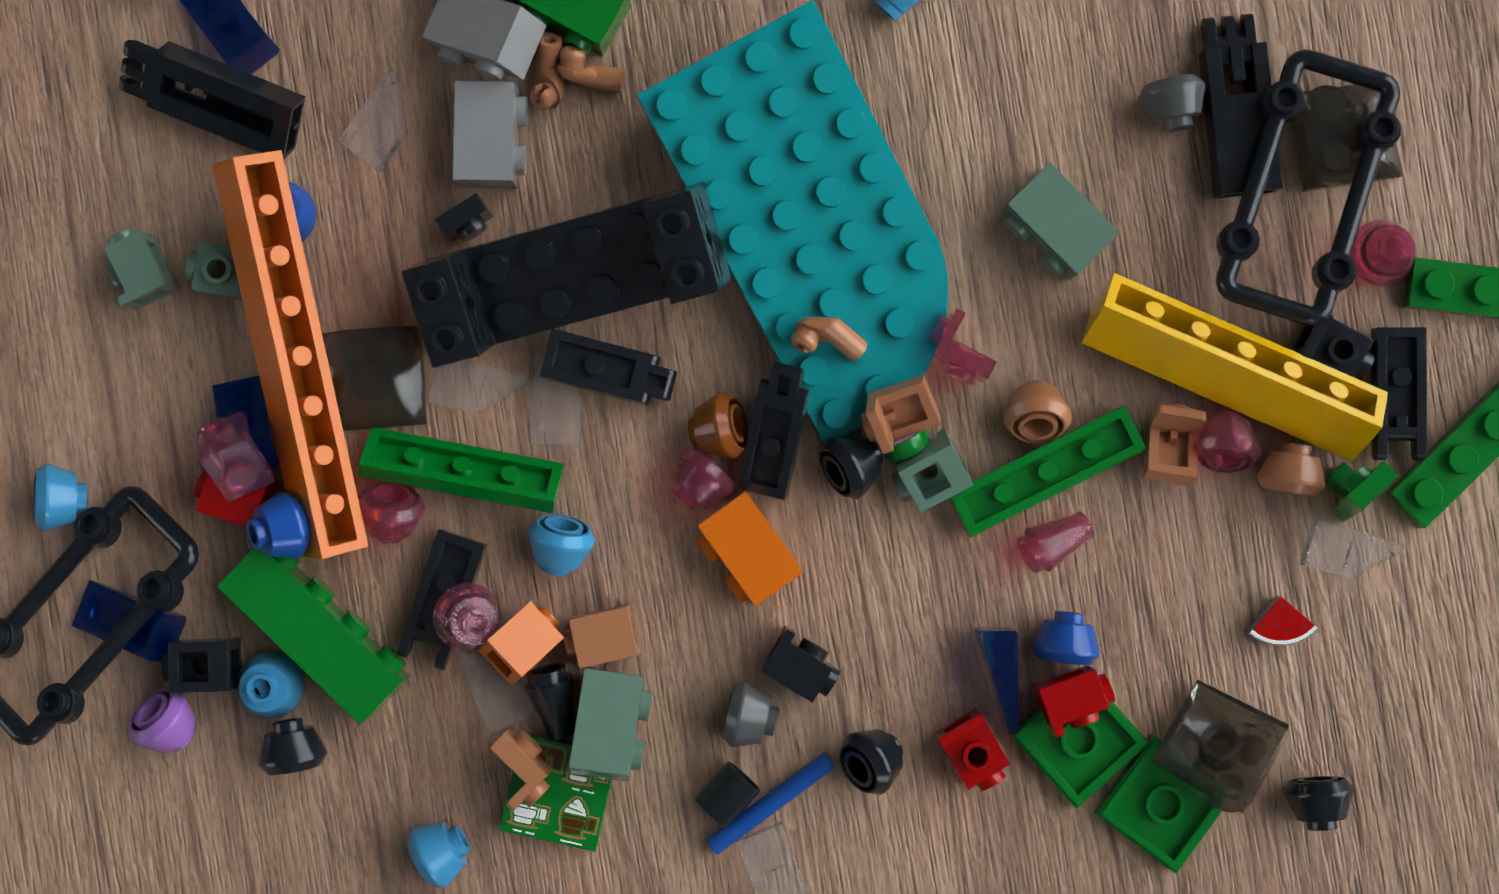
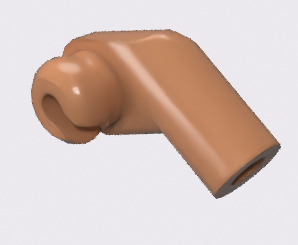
[529,33,565,110]
[556,46,625,93]
[791,317,868,361]

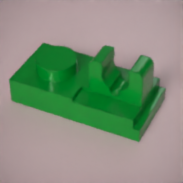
[1325,461,1399,522]

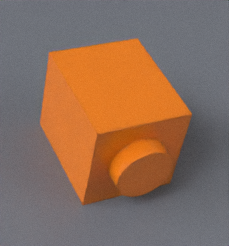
[479,601,564,687]

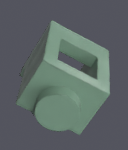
[104,229,180,310]
[184,241,242,301]
[891,429,973,513]

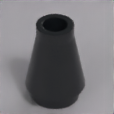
[525,663,575,740]

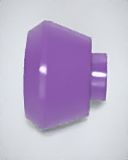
[129,689,196,753]

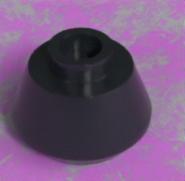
[819,434,883,499]
[258,718,327,775]
[839,729,903,795]
[1284,776,1354,831]

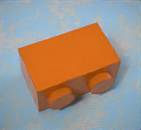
[696,491,804,607]

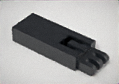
[1198,13,1283,199]
[119,40,306,159]

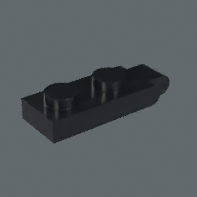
[539,328,677,405]
[737,362,810,500]

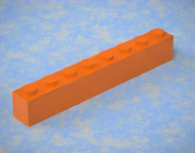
[212,150,368,559]

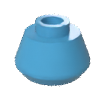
[33,463,87,531]
[528,514,595,576]
[236,652,304,719]
[407,822,471,888]

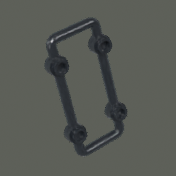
[1216,49,1401,326]
[0,486,199,746]

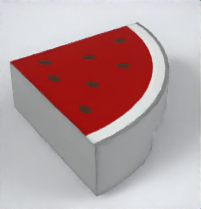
[1245,595,1319,645]

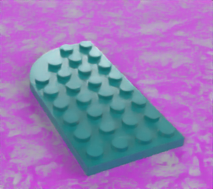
[636,0,948,444]

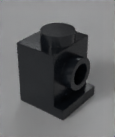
[1292,314,1375,380]
[761,626,841,703]
[161,637,242,693]

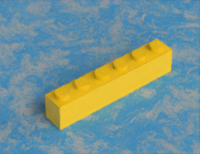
[1081,273,1388,462]

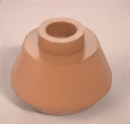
[1004,380,1072,444]
[1256,442,1326,497]

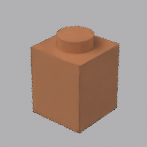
[563,604,641,669]

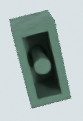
[1001,162,1120,280]
[569,668,652,782]

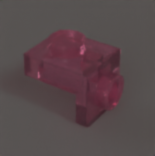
[928,309,997,385]
[197,412,274,502]

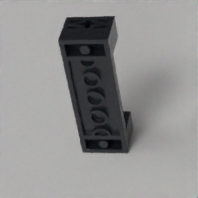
[401,182,731,368]

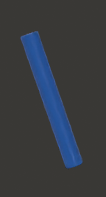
[706,751,836,855]

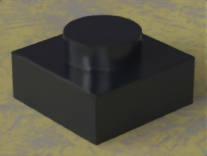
[435,193,494,242]

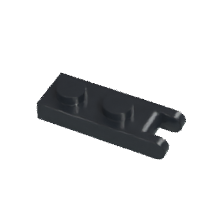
[1371,327,1427,461]
[397,529,488,671]

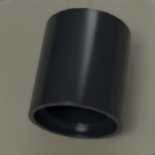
[695,761,761,828]

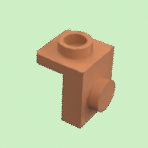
[861,374,941,454]
[1143,404,1206,486]
[490,728,552,811]

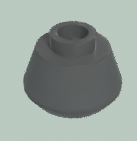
[1138,74,1206,133]
[723,680,779,747]

